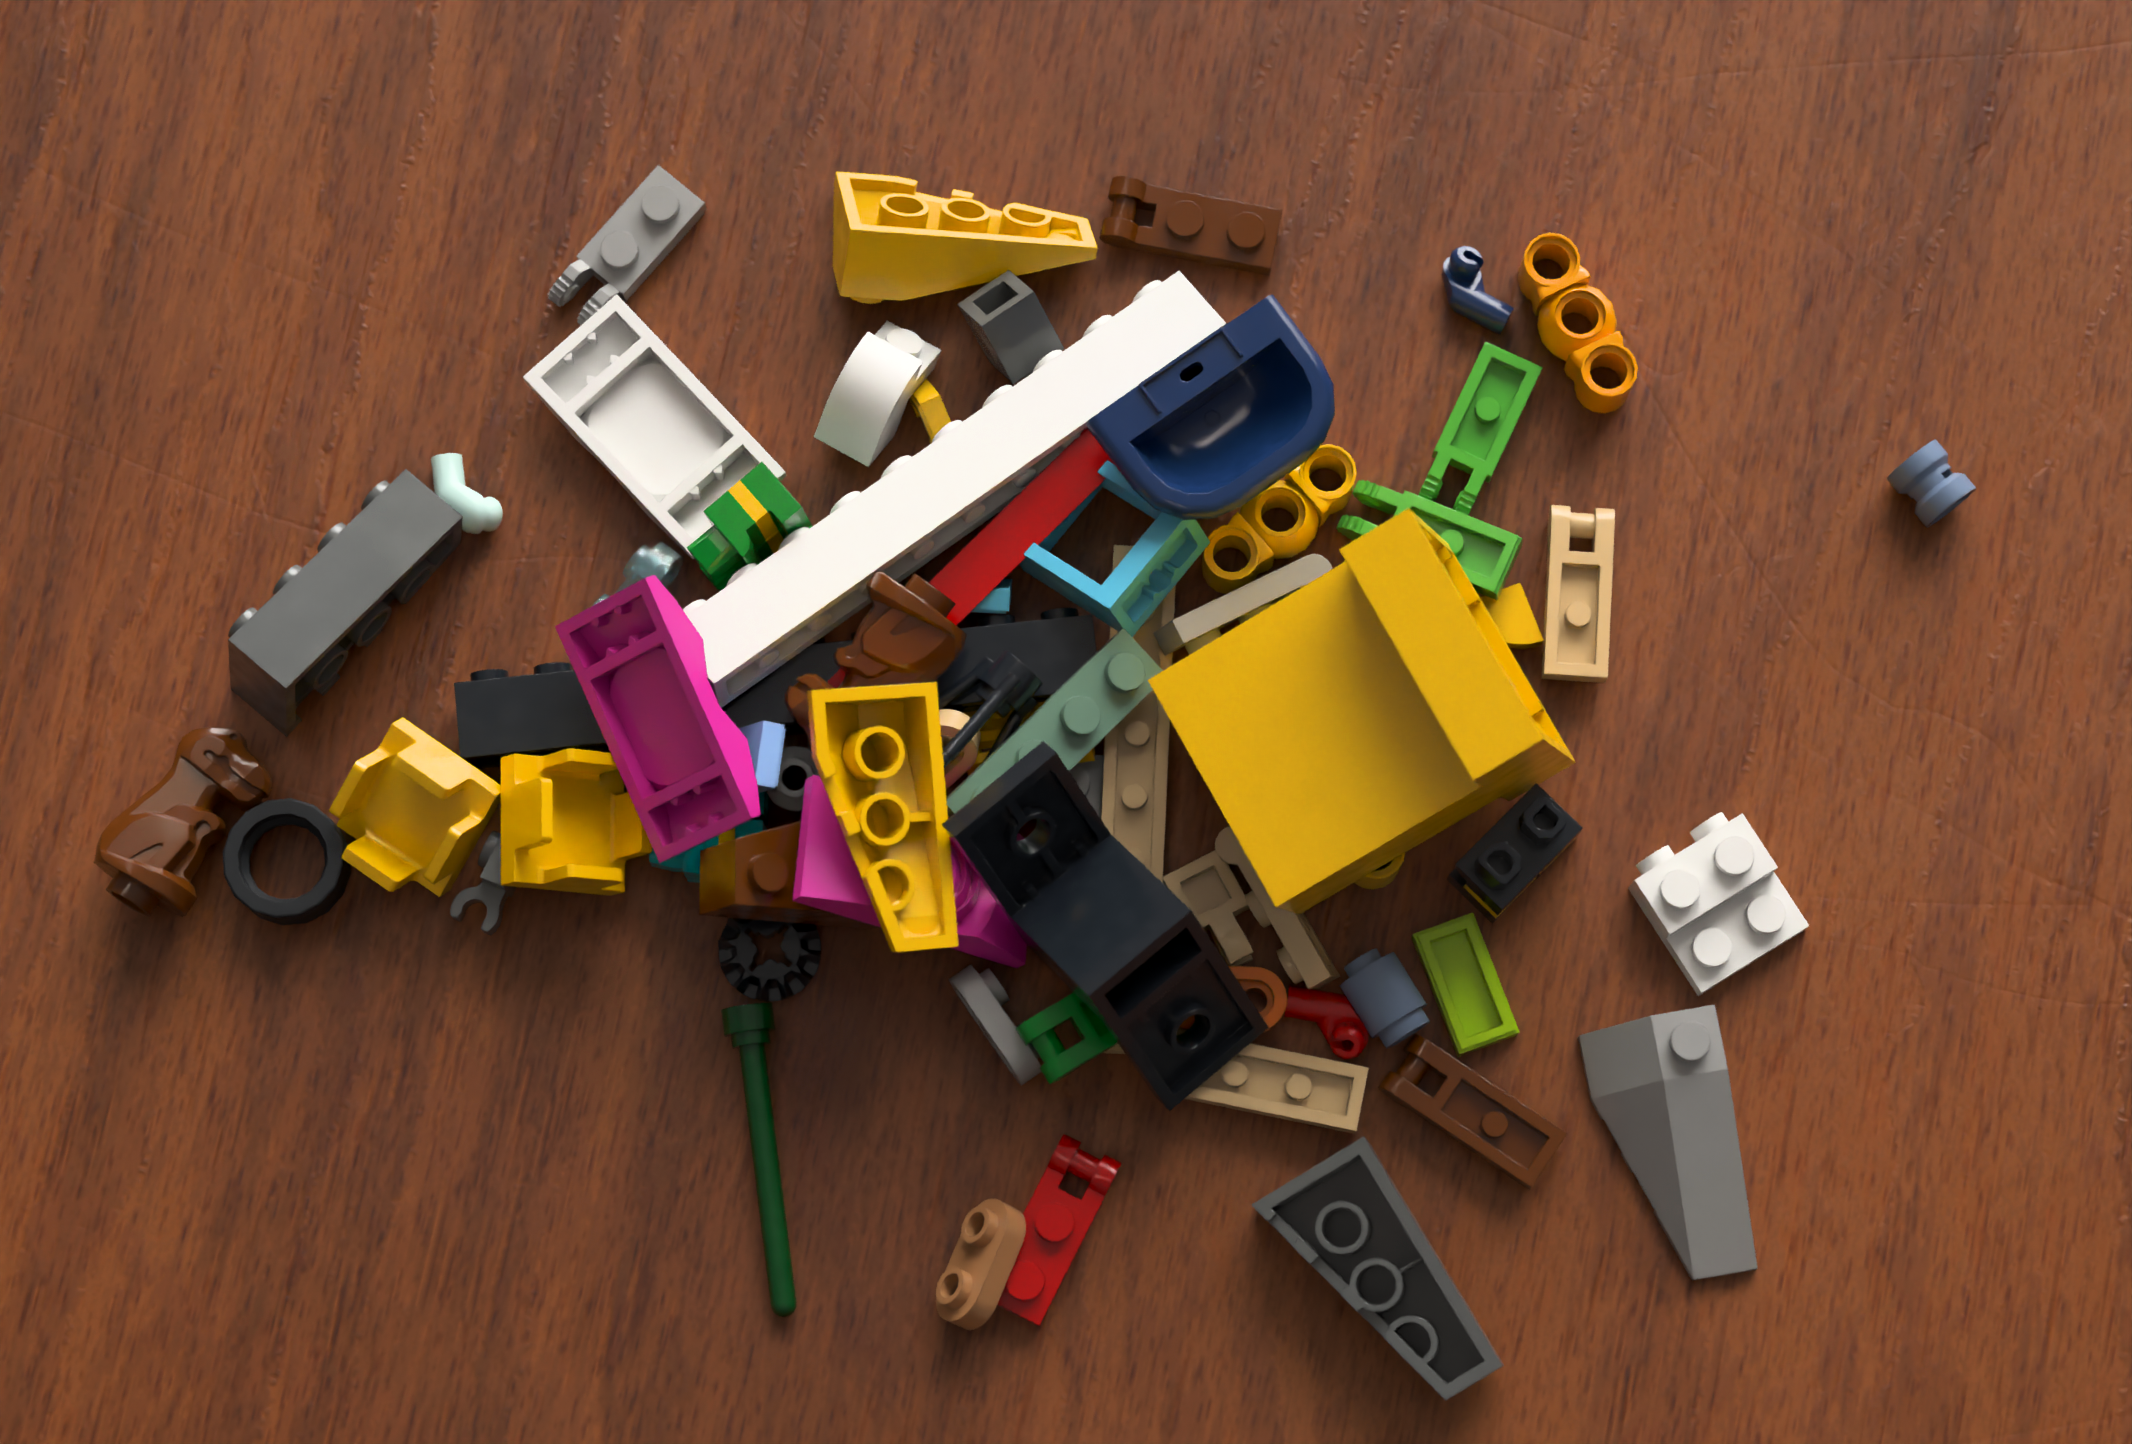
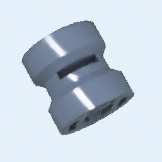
[1887,439,1977,528]

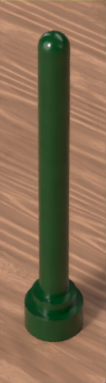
[721,1003,797,1317]

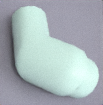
[431,453,503,534]

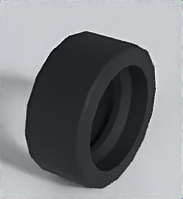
[223,798,351,925]

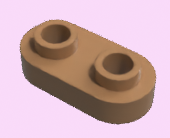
[936,1199,1026,1330]

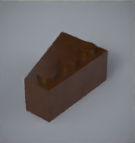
[699,821,878,929]

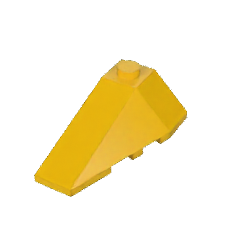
[807,682,959,952]

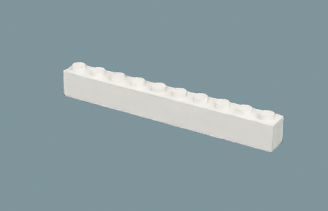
[683,271,1226,708]

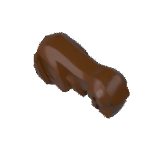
[784,571,968,752]
[94,727,272,917]

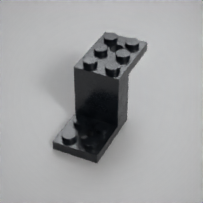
[942,741,1269,1111]

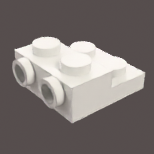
[1628,812,1809,996]

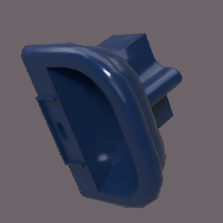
[1086,295,1335,520]

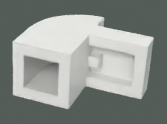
[814,321,941,467]

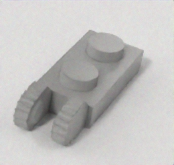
[548,165,707,325]

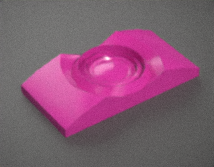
[555,575,761,863]
[793,775,1027,968]

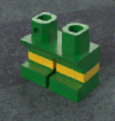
[687,462,813,592]

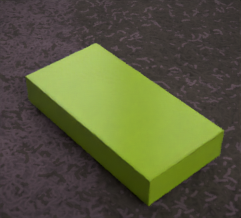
[1411,912,1520,1057]

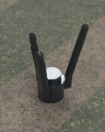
[938,650,1043,769]

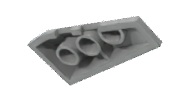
[1578,1005,1758,1281]

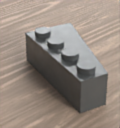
[228,469,463,737]
[1252,1137,1504,1400]

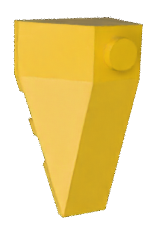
[833,171,1098,304]

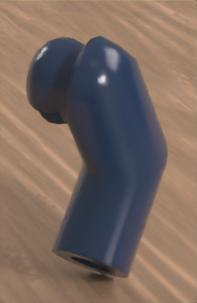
[1441,246,1514,335]

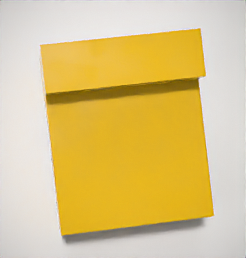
[1148,508,1576,914]

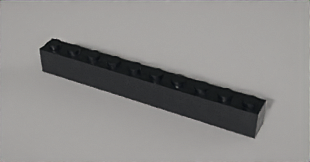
[454,608,1097,769]

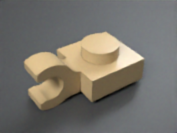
[1163,850,1253,966]

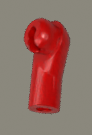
[1284,985,1368,1059]

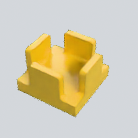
[329,718,501,897]
[501,748,653,896]

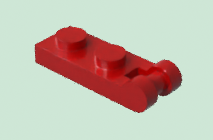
[997,1133,1122,1327]

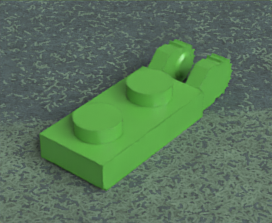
[1418,341,1543,515]
[1336,480,1523,600]

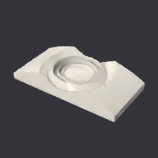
[523,294,787,559]

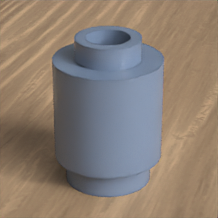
[1340,948,1430,1049]

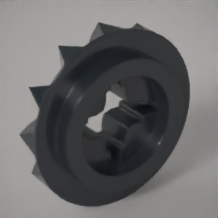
[718,918,821,1002]

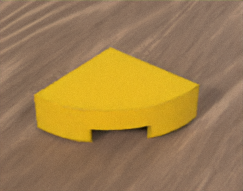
[909,379,951,444]
[1480,583,1544,649]

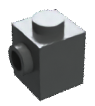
[957,270,1065,384]

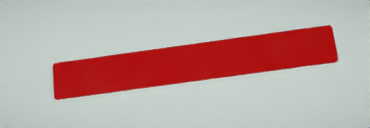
[828,428,1114,688]

